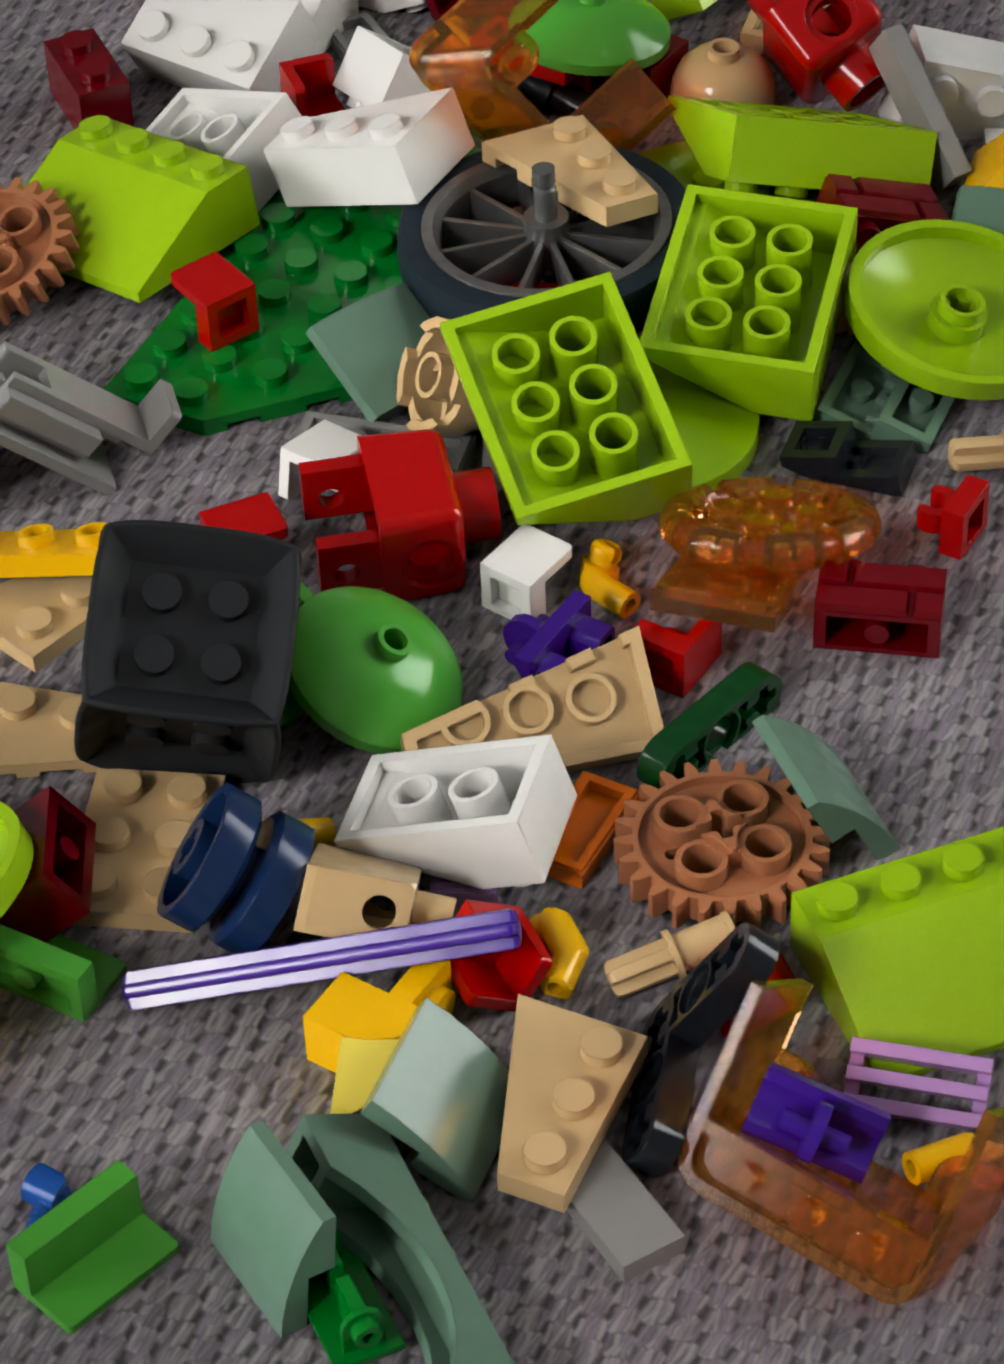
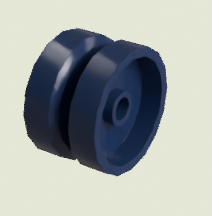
[157,783,315,953]

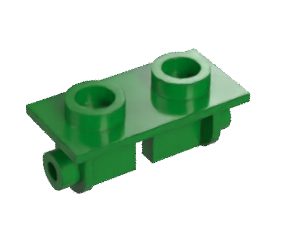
[307,1228,406,1364]

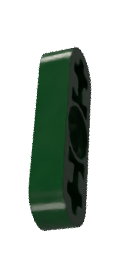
[637,661,782,789]

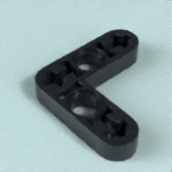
[622,922,780,1177]

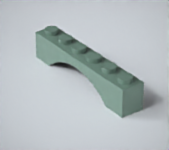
[286,1113,516,1364]

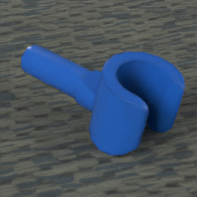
[21,1163,72,1229]

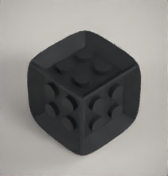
[74,520,302,783]

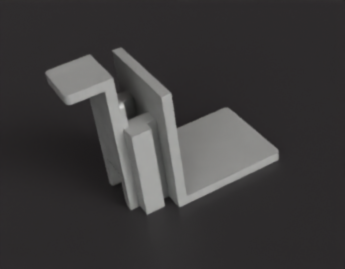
[0,341,182,495]

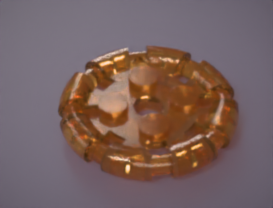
[658,477,882,572]

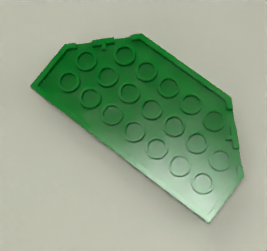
[104,189,446,436]

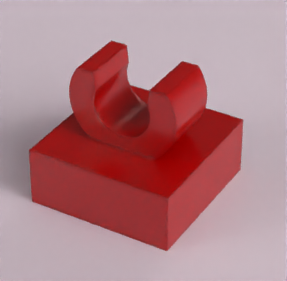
[916,474,990,560]

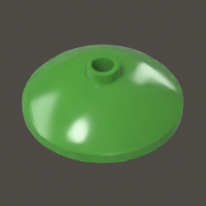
[511,0,671,76]
[289,586,463,754]

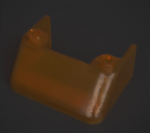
[409,0,676,151]
[678,978,1004,1304]

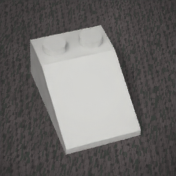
[332,26,534,125]
[146,88,301,212]
[334,734,577,889]

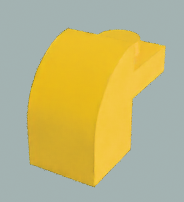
[303,960,456,1073]

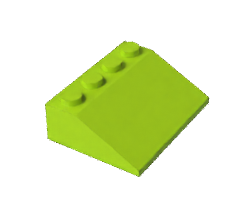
[667,95,937,198]
[25,115,260,303]
[640,184,858,421]
[439,271,692,525]
[790,826,1004,1089]

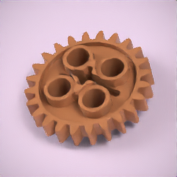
[0,177,80,326]
[613,759,830,929]

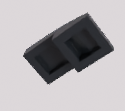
[779,421,918,496]

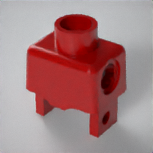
[747,0,885,112]
[299,429,501,601]

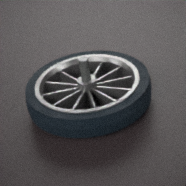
[397,146,686,333]

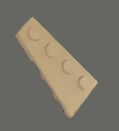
[400,625,664,772]

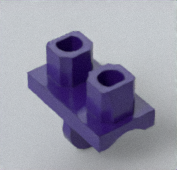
[503,590,615,679]
[741,1061,891,1184]

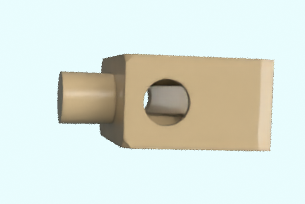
[293,843,457,938]

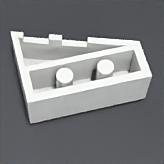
[120,0,321,92]
[877,24,1004,140]
[263,87,475,207]

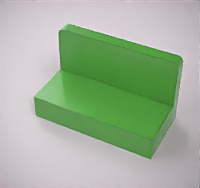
[0,924,127,1023]
[6,1160,179,1333]

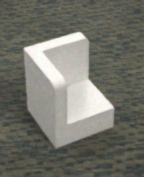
[278,419,362,501]
[480,525,572,620]

